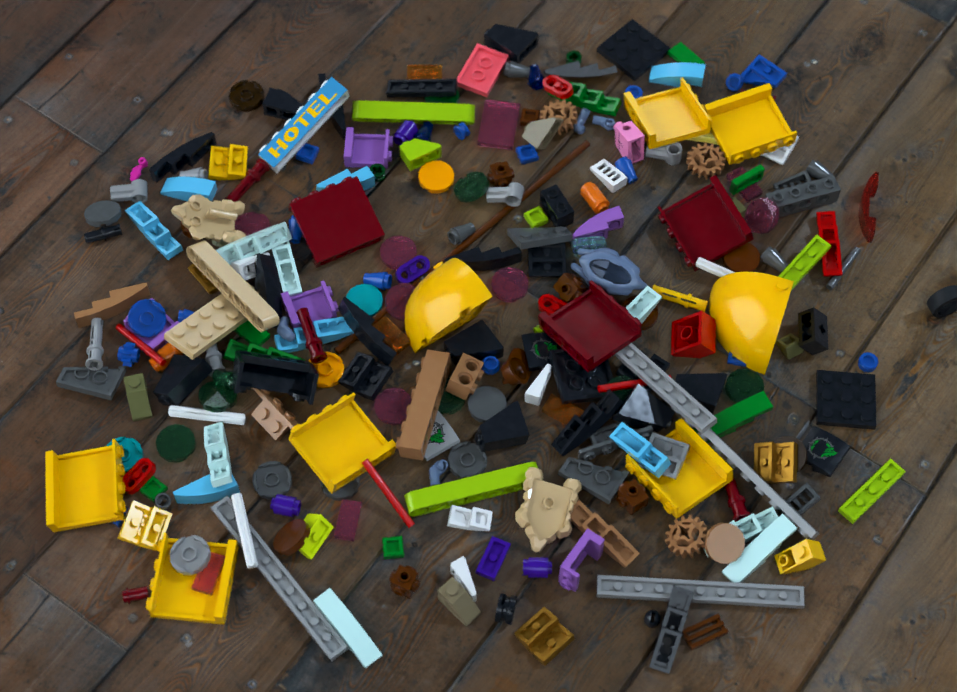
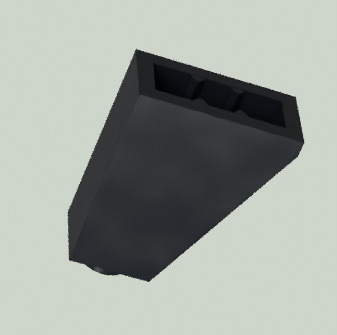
[484,24,539,64]
[443,320,504,365]
[153,354,213,406]
[675,373,728,414]
[612,384,675,432]
[475,401,530,452]

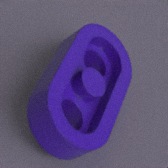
[395,255,430,285]

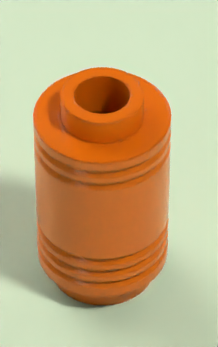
[580,182,610,214]
[148,342,183,373]

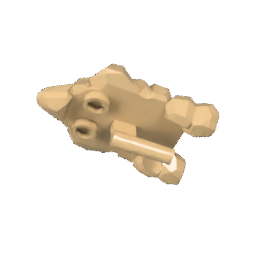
[171,195,246,244]
[515,467,581,553]

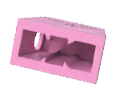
[613,121,644,164]

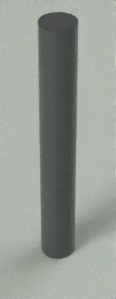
[826,247,861,290]

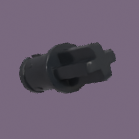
[84,224,122,244]

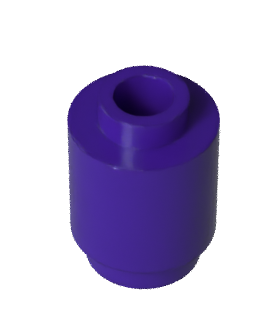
[393,120,418,146]
[270,494,301,517]
[523,557,552,578]

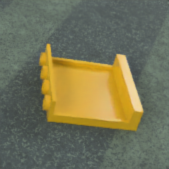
[624,78,712,149]
[704,83,797,165]
[289,392,396,494]
[625,418,733,519]
[45,439,126,533]
[146,533,239,625]

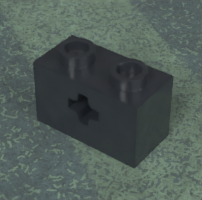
[798,307,829,355]

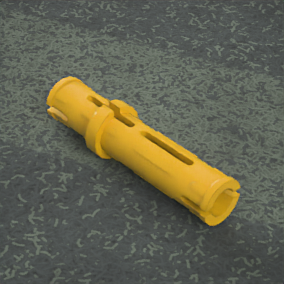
[652,284,708,312]

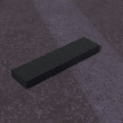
[386,79,458,97]

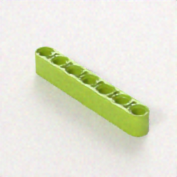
[352,100,475,125]
[404,462,538,517]

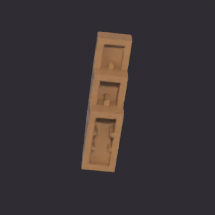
[74,282,150,328]
[570,500,640,568]

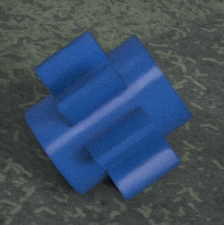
[117,342,140,367]

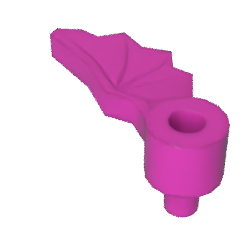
[130,157,148,181]

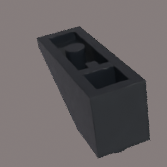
[263,88,303,120]

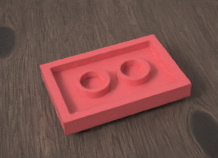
[457,43,509,97]

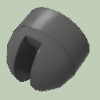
[155,493,171,510]

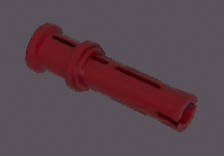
[225,158,271,201]
[296,308,327,364]
[725,463,751,522]

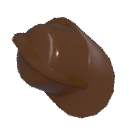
[501,348,532,386]

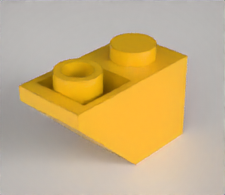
[774,539,826,575]

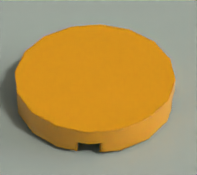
[418,160,454,194]
[308,351,344,388]

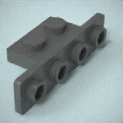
[578,422,653,461]

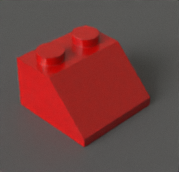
[671,311,716,358]

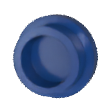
[726,73,744,91]
[482,356,500,375]

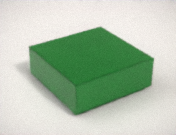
[139,476,168,504]
[382,536,404,559]

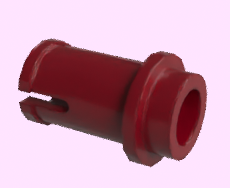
[122,586,149,604]

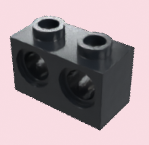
[540,184,574,227]

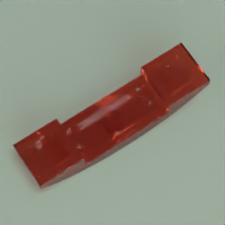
[859,172,879,243]

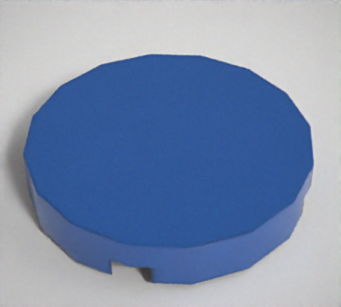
[127,299,166,337]

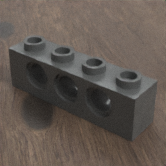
[763,175,841,220]

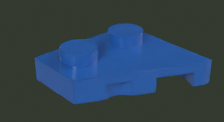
[741,54,787,88]

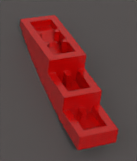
[816,211,843,277]

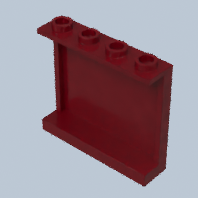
[657,175,754,272]
[289,176,385,268]
[538,280,642,372]

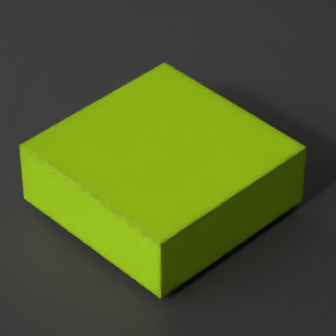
[524,206,549,228]

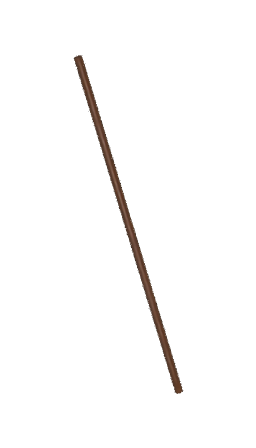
[334,140,590,354]

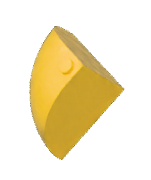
[404,258,493,353]
[708,272,794,375]

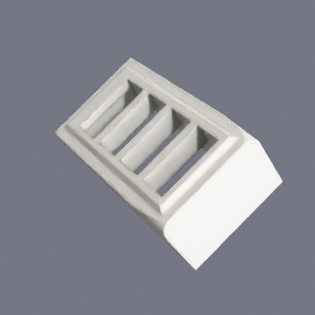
[590,159,627,193]
[231,252,270,281]
[524,364,552,406]
[450,556,476,602]

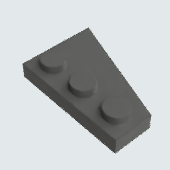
[507,226,573,249]
[56,366,126,401]
[558,457,630,504]

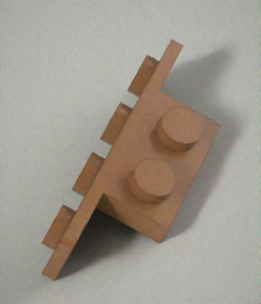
[251,388,299,441]

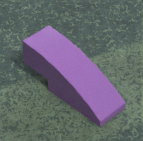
[572,206,624,247]

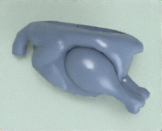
[571,248,648,296]

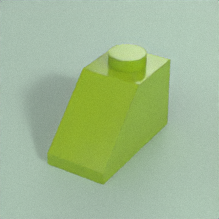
[399,138,442,171]

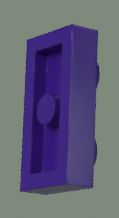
[476,536,511,581]

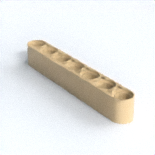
[186,240,280,332]

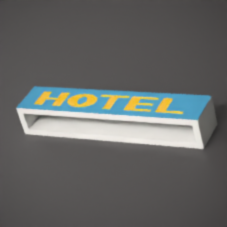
[258,77,350,174]

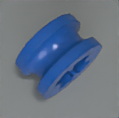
[453,122,470,140]

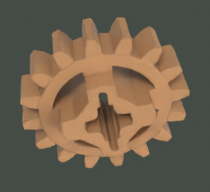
[539,99,578,135]
[686,142,726,179]
[665,515,708,559]

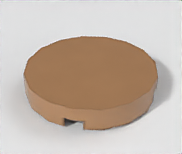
[704,523,745,564]

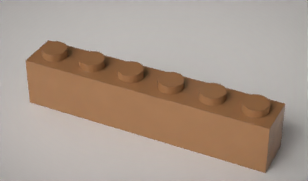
[396,350,452,460]

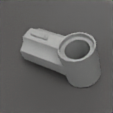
[645,142,682,165]
[110,179,148,203]
[486,182,524,207]

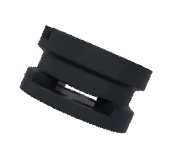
[495,593,517,625]

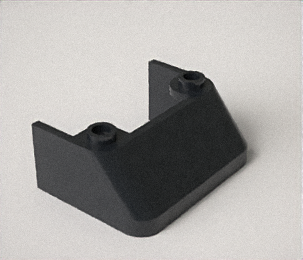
[232,350,319,405]

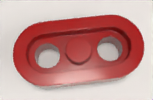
[542,75,574,99]
[538,294,567,316]
[122,458,156,494]

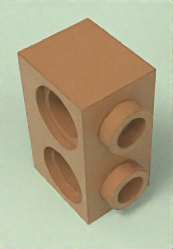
[445,353,484,400]

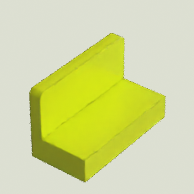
[299,513,334,559]

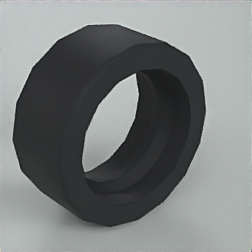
[927,285,957,318]

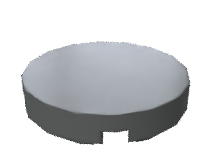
[170,535,211,575]

